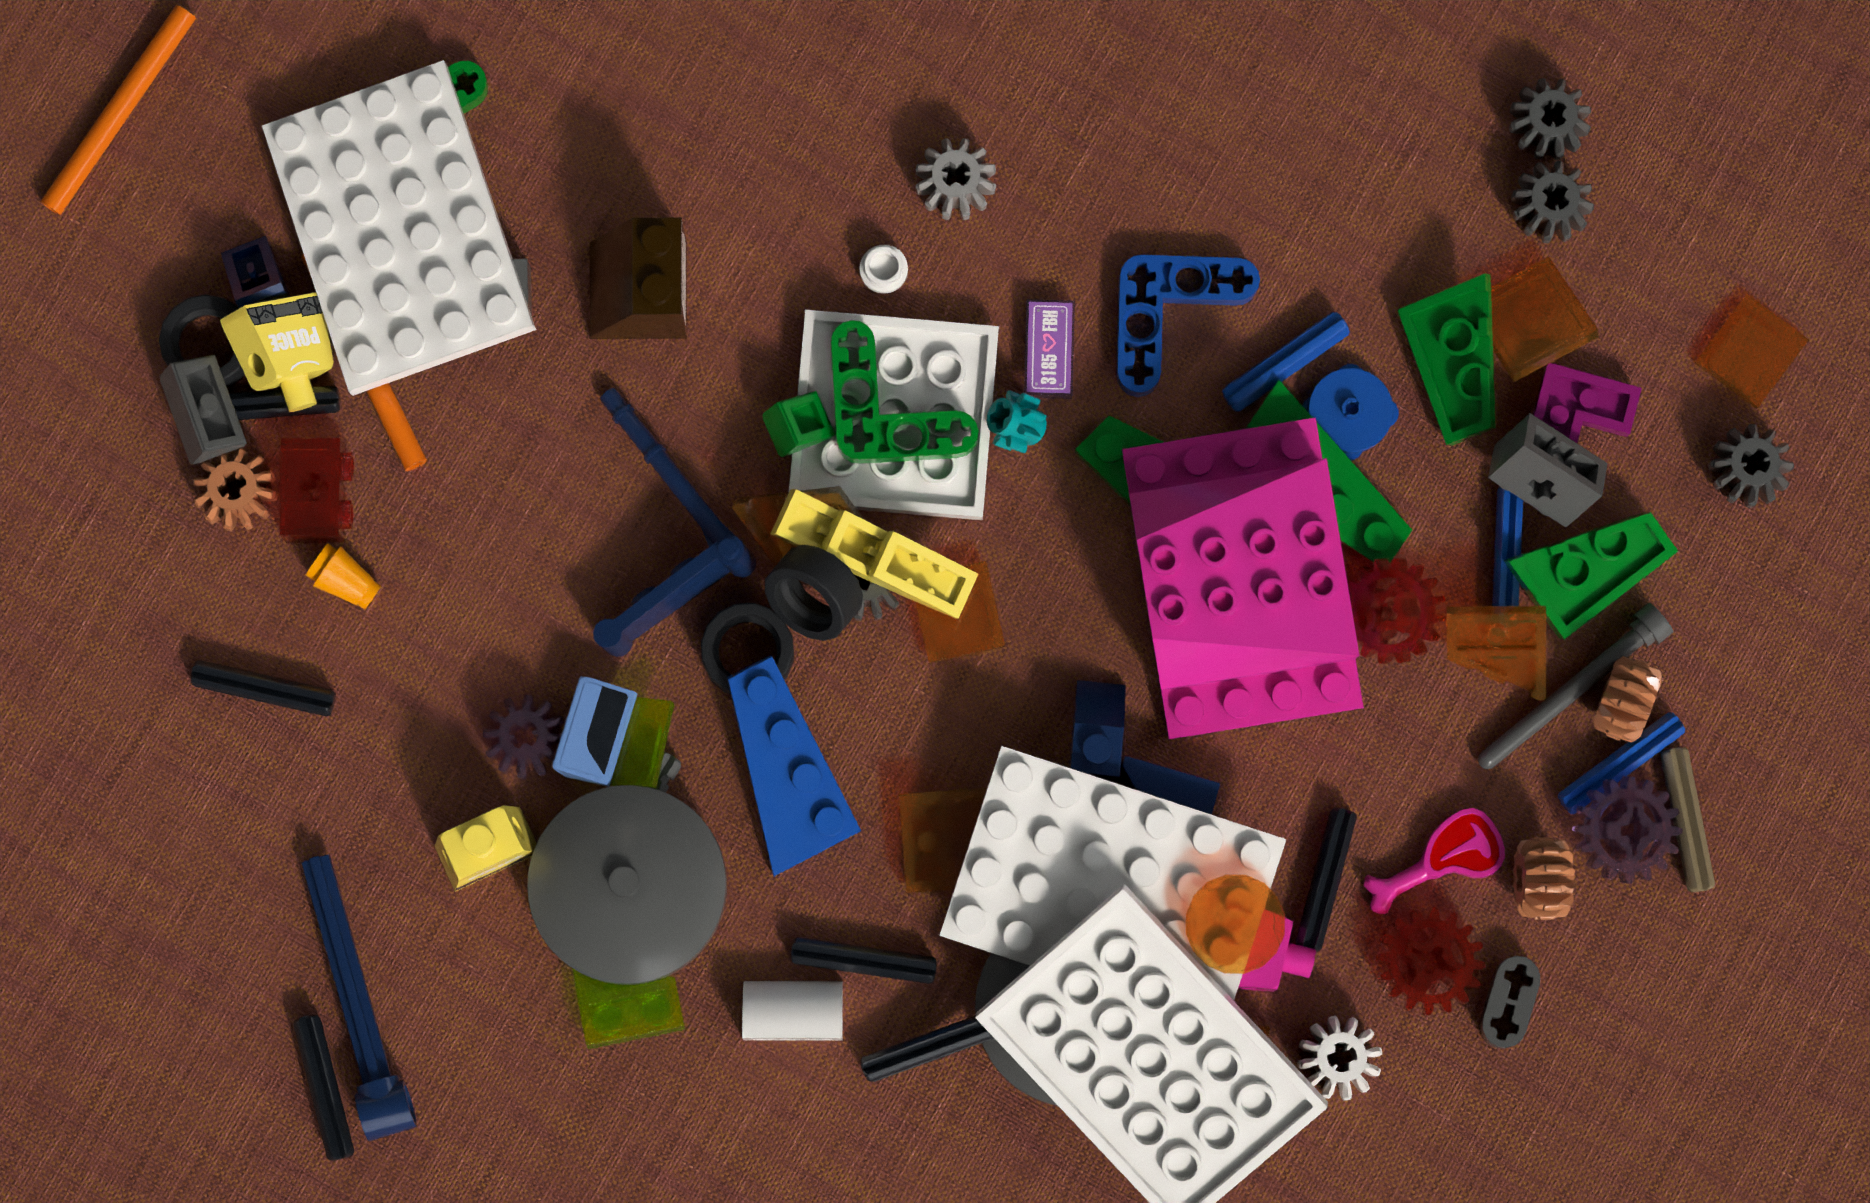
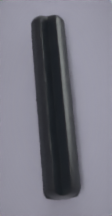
[229,386,340,420]
[190,660,336,717]
[1295,807,1357,952]
[790,937,937,984]
[293,1014,354,1161]
[860,1015,994,1082]

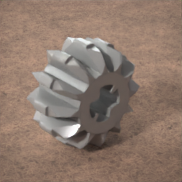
[916,138,996,220]

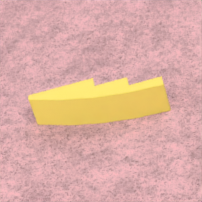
[770,489,978,619]

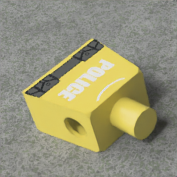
[220,292,334,412]
[435,805,537,892]

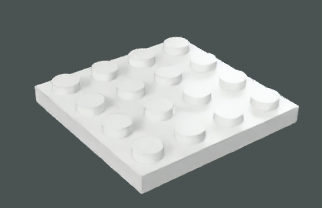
[789,310,999,520]

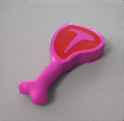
[1363,808,1505,914]

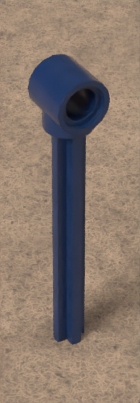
[301,854,417,1141]

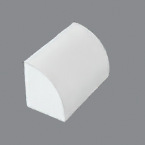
[742,981,843,1041]

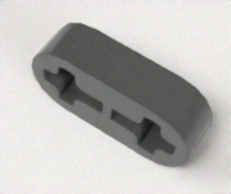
[1479,956,1541,1049]

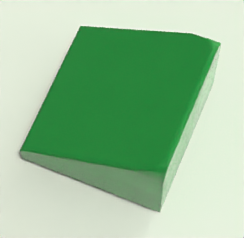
[762,391,835,457]

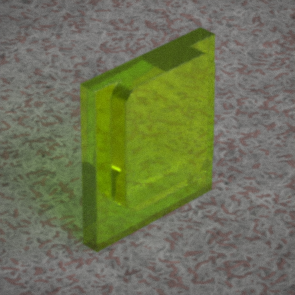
[610,697,675,788]

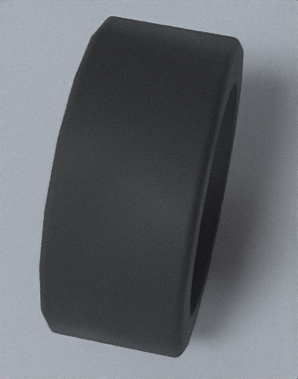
[159,294,245,388]
[765,545,863,641]
[701,603,794,695]

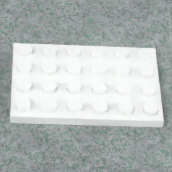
[262,60,536,396]
[939,746,1286,1000]
[975,884,1328,1203]

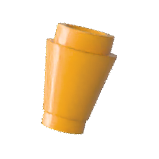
[306,543,381,610]

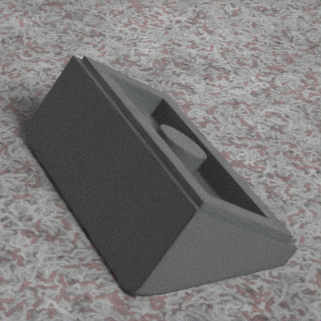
[160,355,247,464]

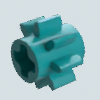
[986,390,1047,453]

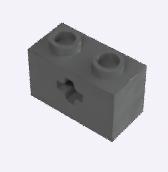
[1488,413,1608,527]

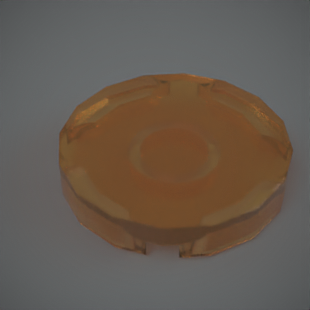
[1185,874,1285,974]

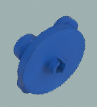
[1302,364,1399,461]

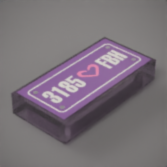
[1024,299,1075,399]

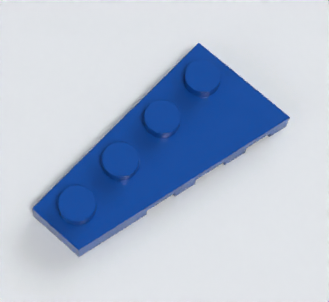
[727,655,861,876]

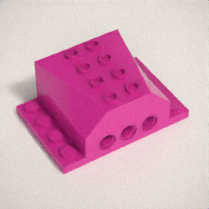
[1122,417,1364,740]

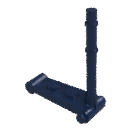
[593,388,756,657]

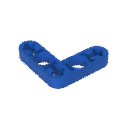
[1116,255,1260,397]

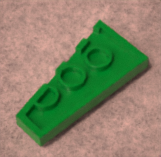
[1245,380,1412,570]

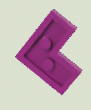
[1532,362,1642,443]

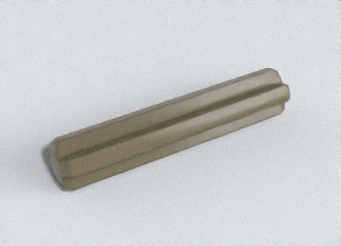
[1660,747,1715,892]

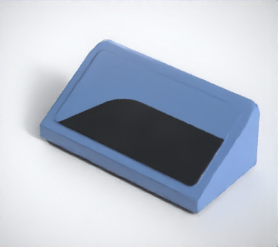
[553,676,637,787]

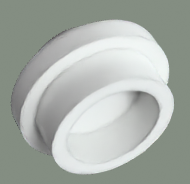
[860,245,908,293]

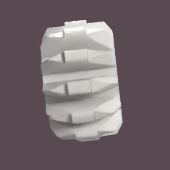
[1297,1016,1382,1101]

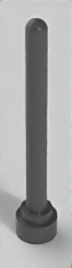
[1478,603,1673,769]

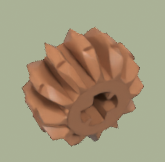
[193,448,278,532]
[1593,656,1662,742]
[1512,837,1576,920]

